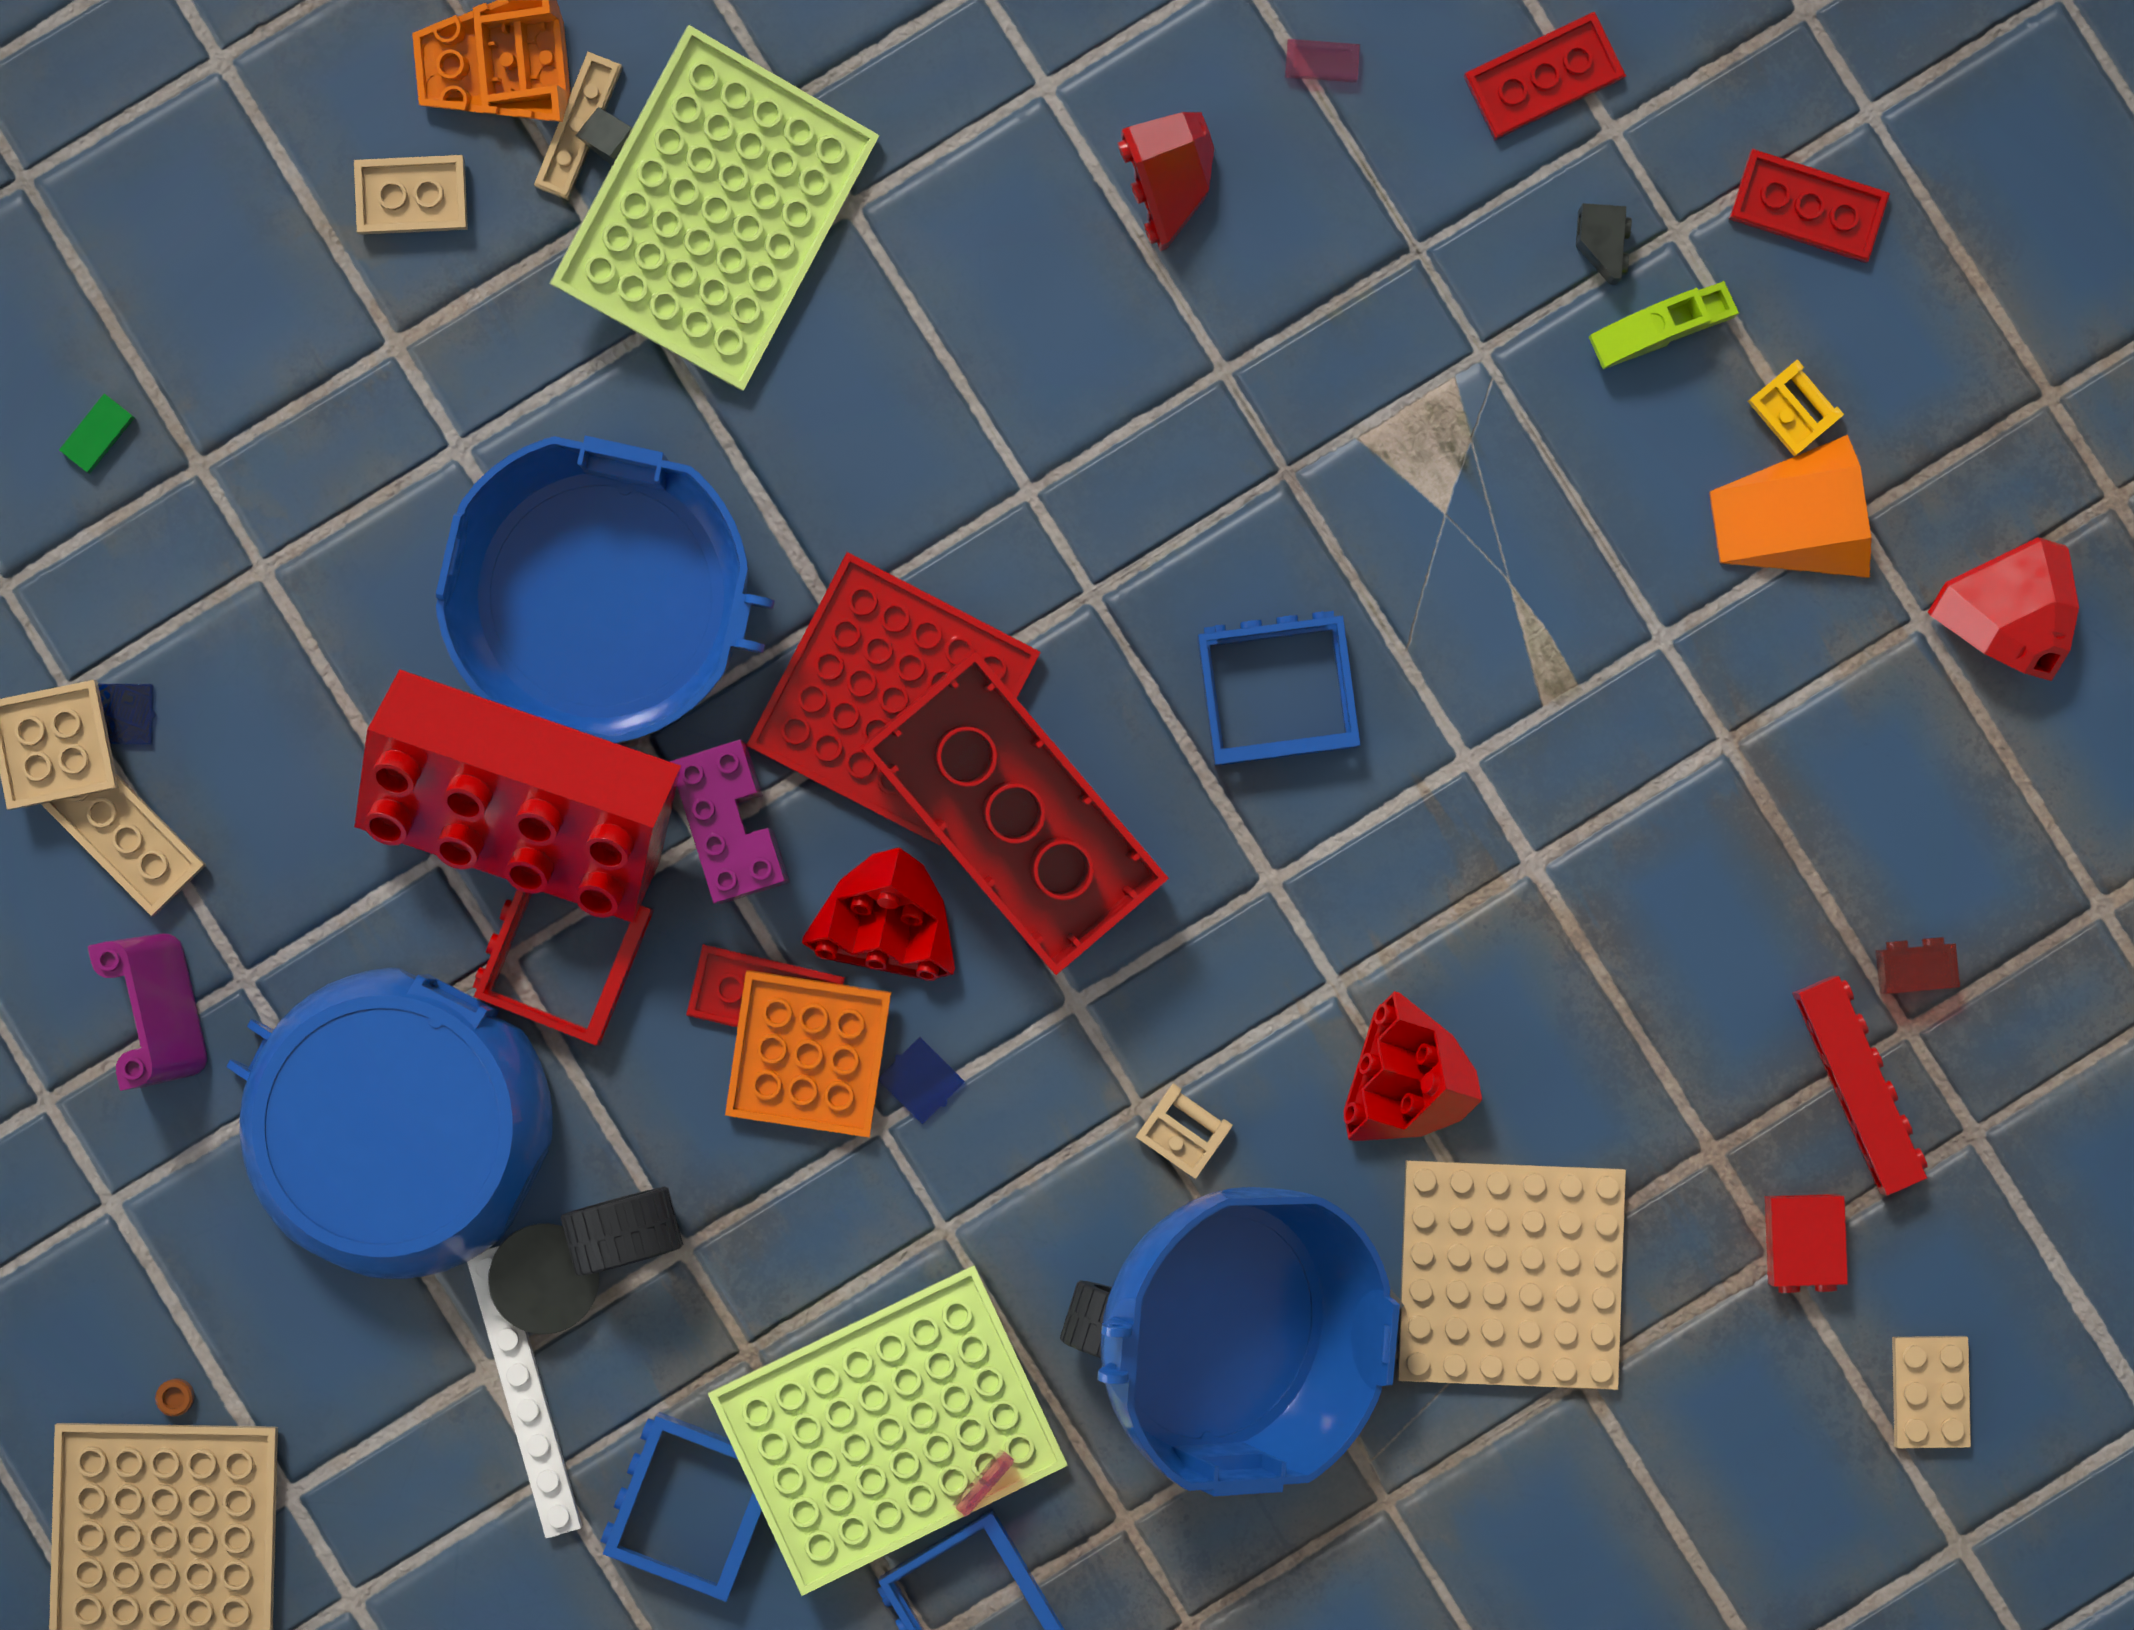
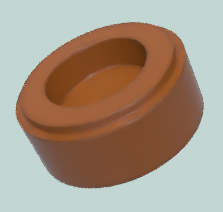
[155,1378,195,1416]

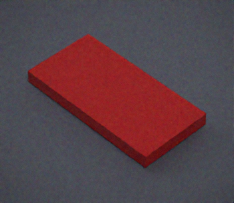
[1464,11,1626,140]
[1729,148,1890,263]
[686,944,845,1027]

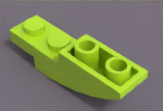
[1589,281,1739,369]

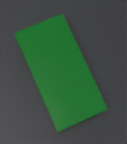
[59,393,135,474]

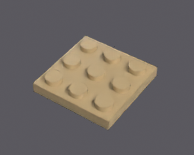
[0,680,119,810]

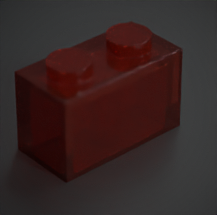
[1876,937,1960,994]

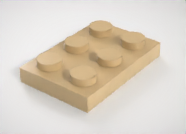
[354,155,468,235]
[1892,1336,1971,1448]

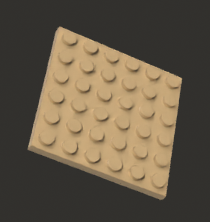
[1398,1160,1626,1390]
[49,1423,278,1630]

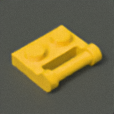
[1747,359,1844,456]

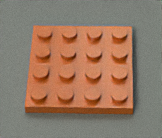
[725,970,892,1138]

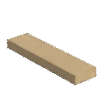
[534,52,623,200]

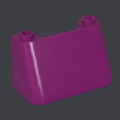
[87,934,207,1091]

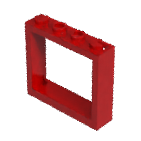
[473,889,654,1046]

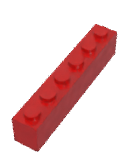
[1792,976,1928,1196]

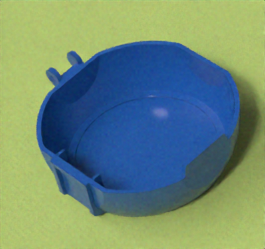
[436,435,775,743]
[226,968,553,1279]
[1097,1187,1400,1496]

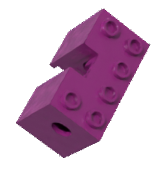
[670,740,790,904]

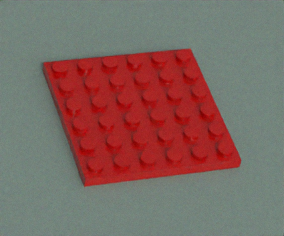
[746,552,1041,846]

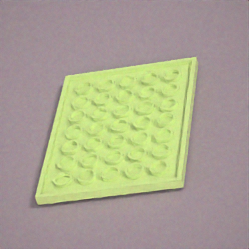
[549,25,880,391]
[708,1265,1068,1596]

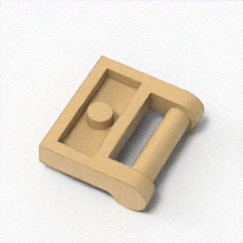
[1135,1083,1233,1179]

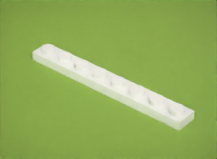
[467,1246,583,1538]

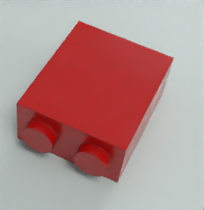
[1765,1194,1848,1293]

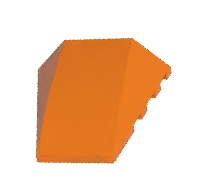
[412,0,571,122]
[1709,435,1872,578]

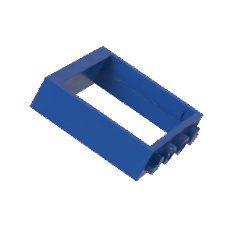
[1197,611,1360,766]
[600,1412,762,1602]
[877,1508,1065,1630]

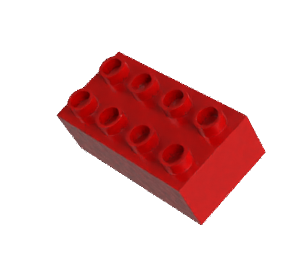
[860,651,1169,975]
[354,669,681,923]

